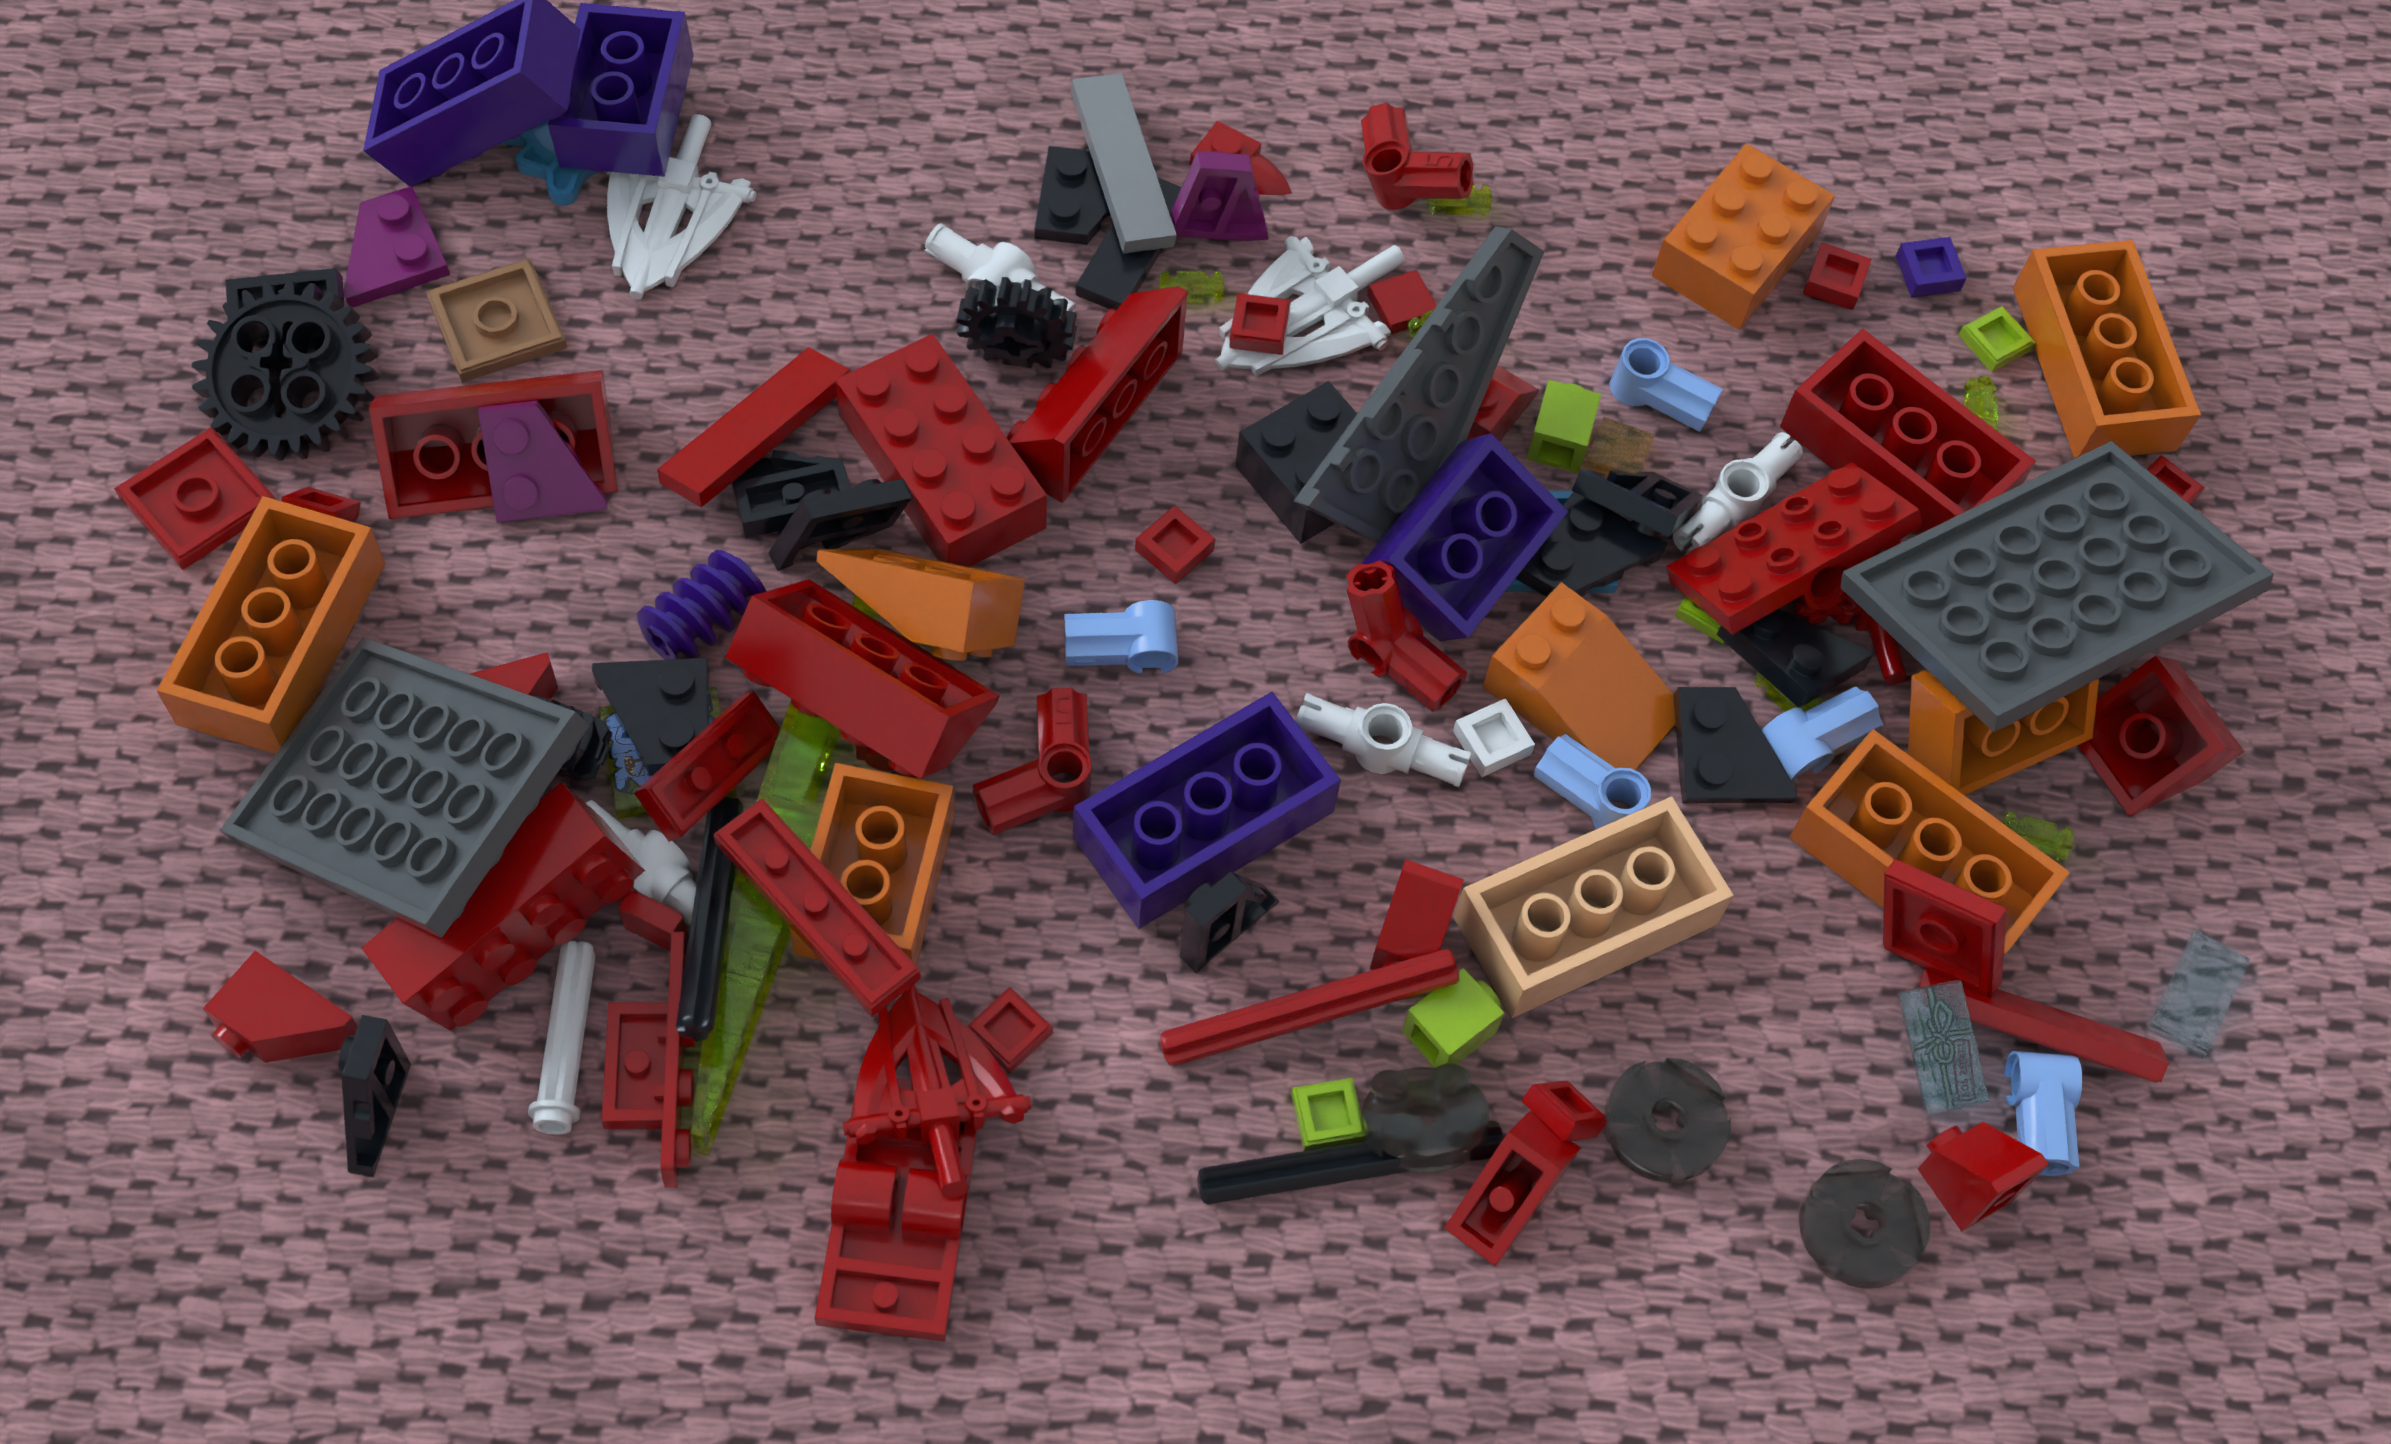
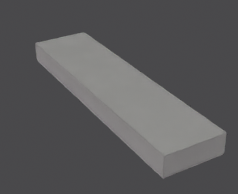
[1070,73,1177,254]

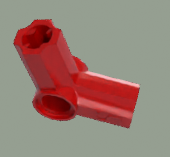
[1361,102,1474,210]
[1346,560,1467,712]
[972,688,1092,835]

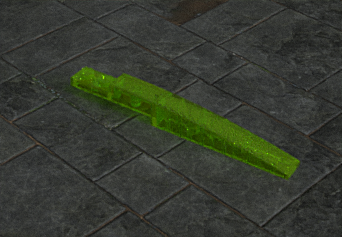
[691,595,881,1157]

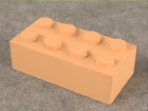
[1453,796,1734,1019]

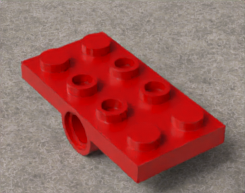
[1666,462,1922,635]
[814,1073,978,1342]

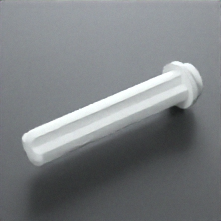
[528,941,596,1135]

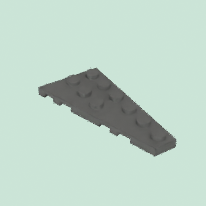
[1294,226,1545,544]

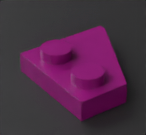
[1170,151,1269,241]
[344,186,450,308]

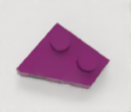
[478,400,608,523]

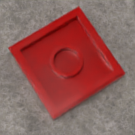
[114,427,277,570]
[1883,859,2007,997]

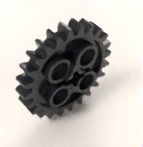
[191,280,380,461]

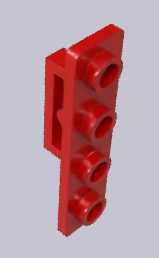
[601,932,696,1188]

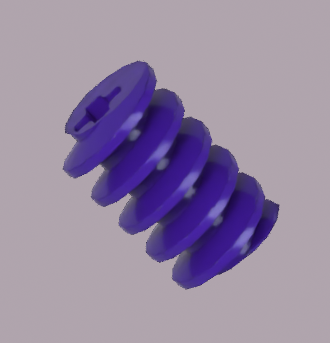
[637,550,767,660]

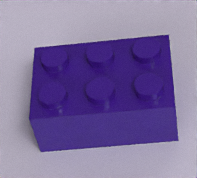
[548,3,694,177]
[1361,433,1568,641]

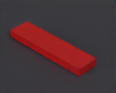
[657,347,850,508]
[713,798,921,1017]
[1919,968,2169,1083]

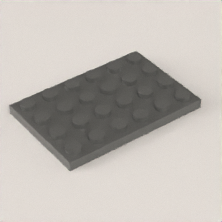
[1840,441,2274,732]
[219,637,591,938]

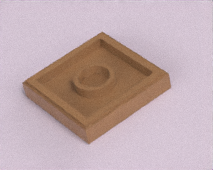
[425,258,567,383]

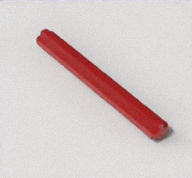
[1160,949,1459,1067]

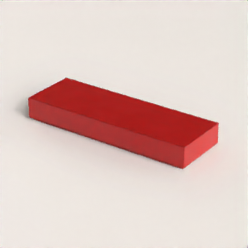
[634,691,787,842]

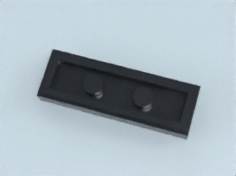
[1075,177,1181,310]

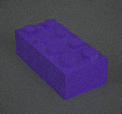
[363,0,580,187]
[1073,692,1341,929]

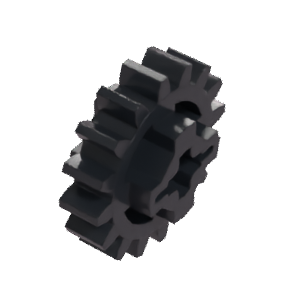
[956,277,1077,368]

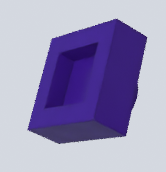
[1895,237,1967,298]

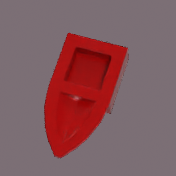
[1190,121,1292,195]

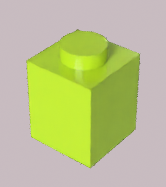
[1526,379,1601,474]
[1402,968,1504,1076]

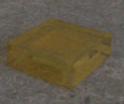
[1584,417,1655,476]

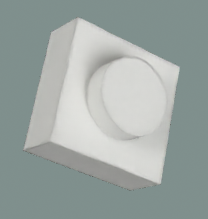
[1453,698,1535,777]

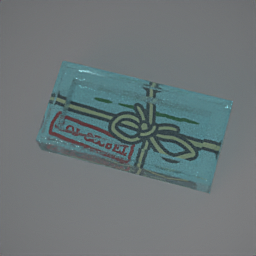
[2146,930,2250,1059]
[1897,980,1989,1114]

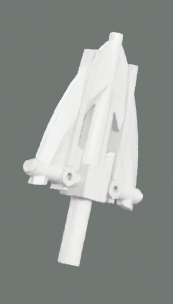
[603,114,756,300]
[1214,236,1405,377]

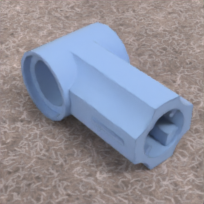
[1609,338,1723,432]
[1064,600,1179,673]
[1761,686,1884,785]
[1534,734,1651,829]
[2004,1051,2082,1176]

